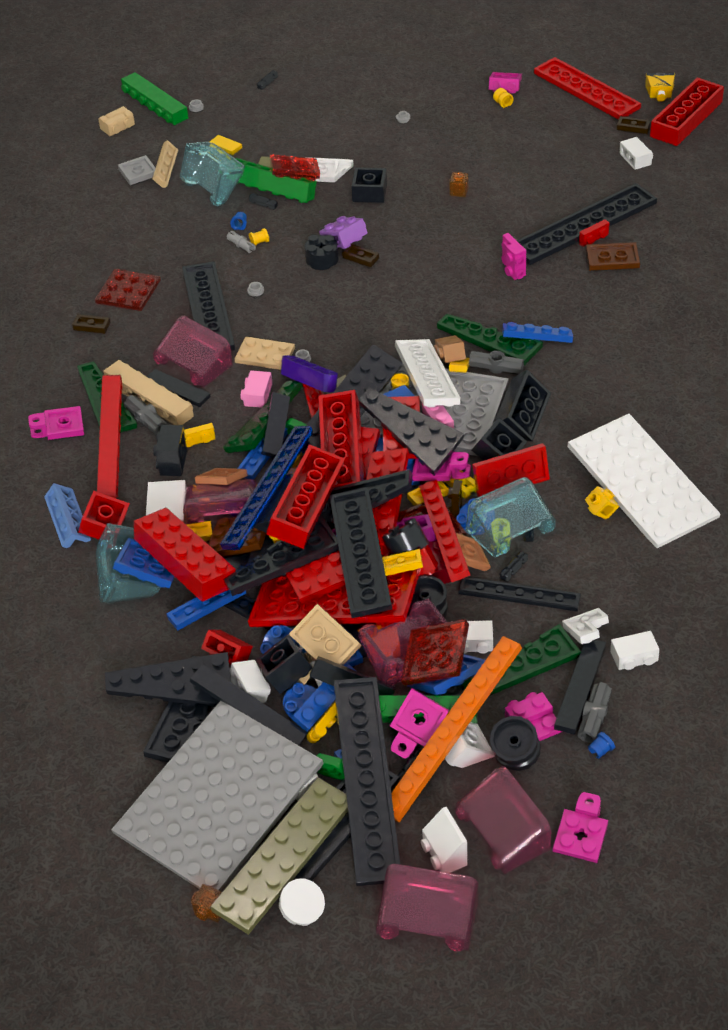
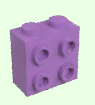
[319,216,368,249]

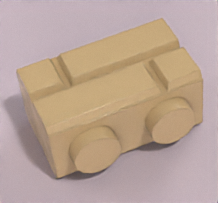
[98,106,135,136]

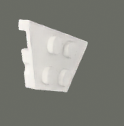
[294,157,354,182]

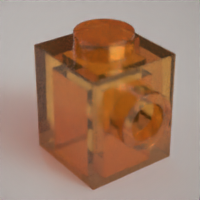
[450,172,468,197]
[191,884,222,922]

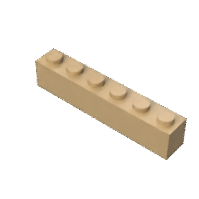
[103,360,194,425]

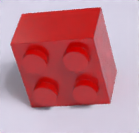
[78,491,130,545]

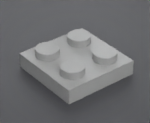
[118,155,156,185]

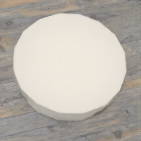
[279,879,325,926]

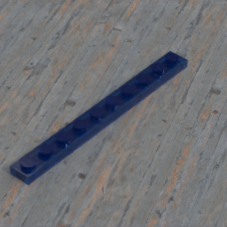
[220,426,313,550]

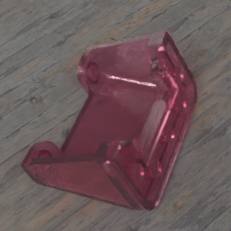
[153,316,233,388]
[183,479,261,525]
[359,598,456,685]
[455,766,551,874]
[376,864,479,951]

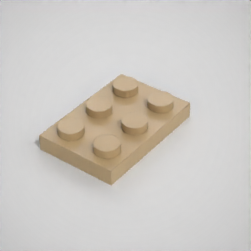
[235,337,295,370]
[289,604,362,665]

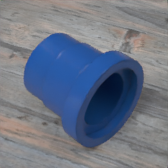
[230,212,247,230]
[588,732,615,759]

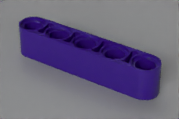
[281,355,338,393]

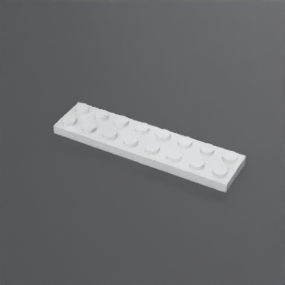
[395,339,460,407]

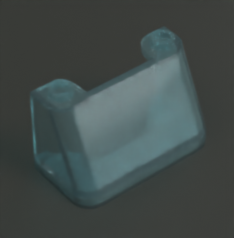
[180,142,245,206]
[465,477,556,558]
[96,523,160,604]

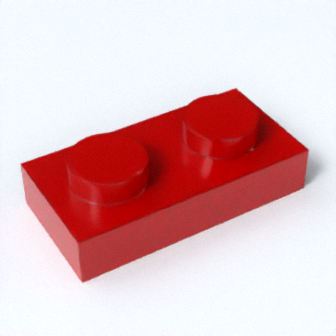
[579,220,609,247]

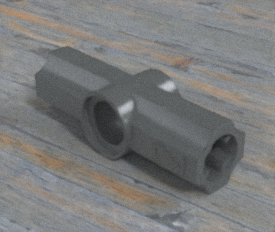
[469,351,524,374]
[124,395,167,435]
[578,682,612,743]

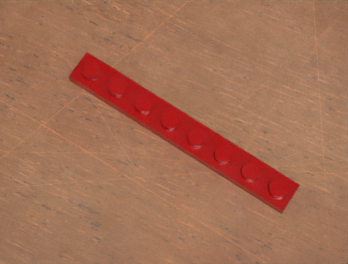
[419,479,471,582]

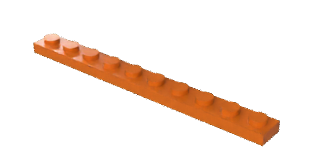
[391,636,522,822]

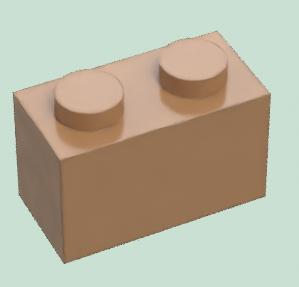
[433,335,466,363]

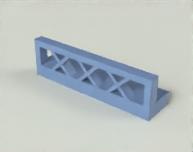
[44,483,91,548]

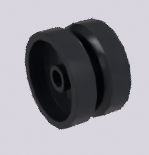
[407,575,448,627]
[490,716,541,771]

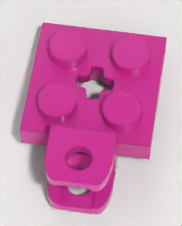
[28,406,84,440]
[412,450,471,481]
[390,688,449,758]
[553,792,608,863]

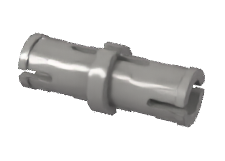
[227,231,256,253]

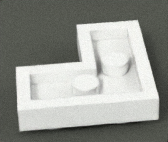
[562,608,609,644]

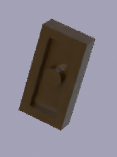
[617,116,651,134]
[342,244,379,268]
[72,314,111,334]
[448,480,462,519]

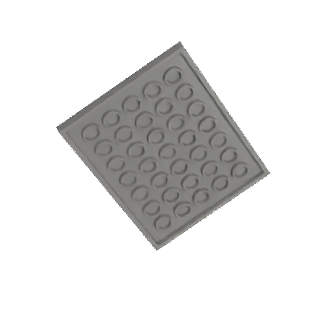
[360,361,509,456]
[111,701,323,899]

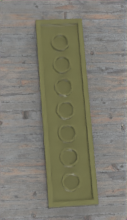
[211,778,348,935]

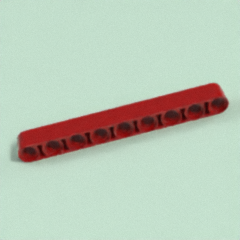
[97,375,122,498]

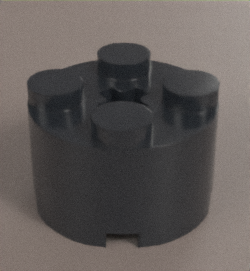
[305,235,339,270]
[382,518,429,555]

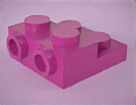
[489,72,522,93]
[501,233,526,280]
[505,692,562,741]

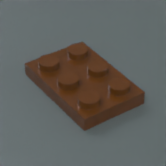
[586,242,640,271]

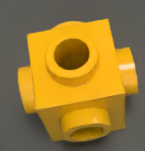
[585,486,620,519]

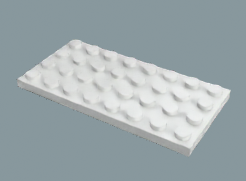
[567,414,720,548]

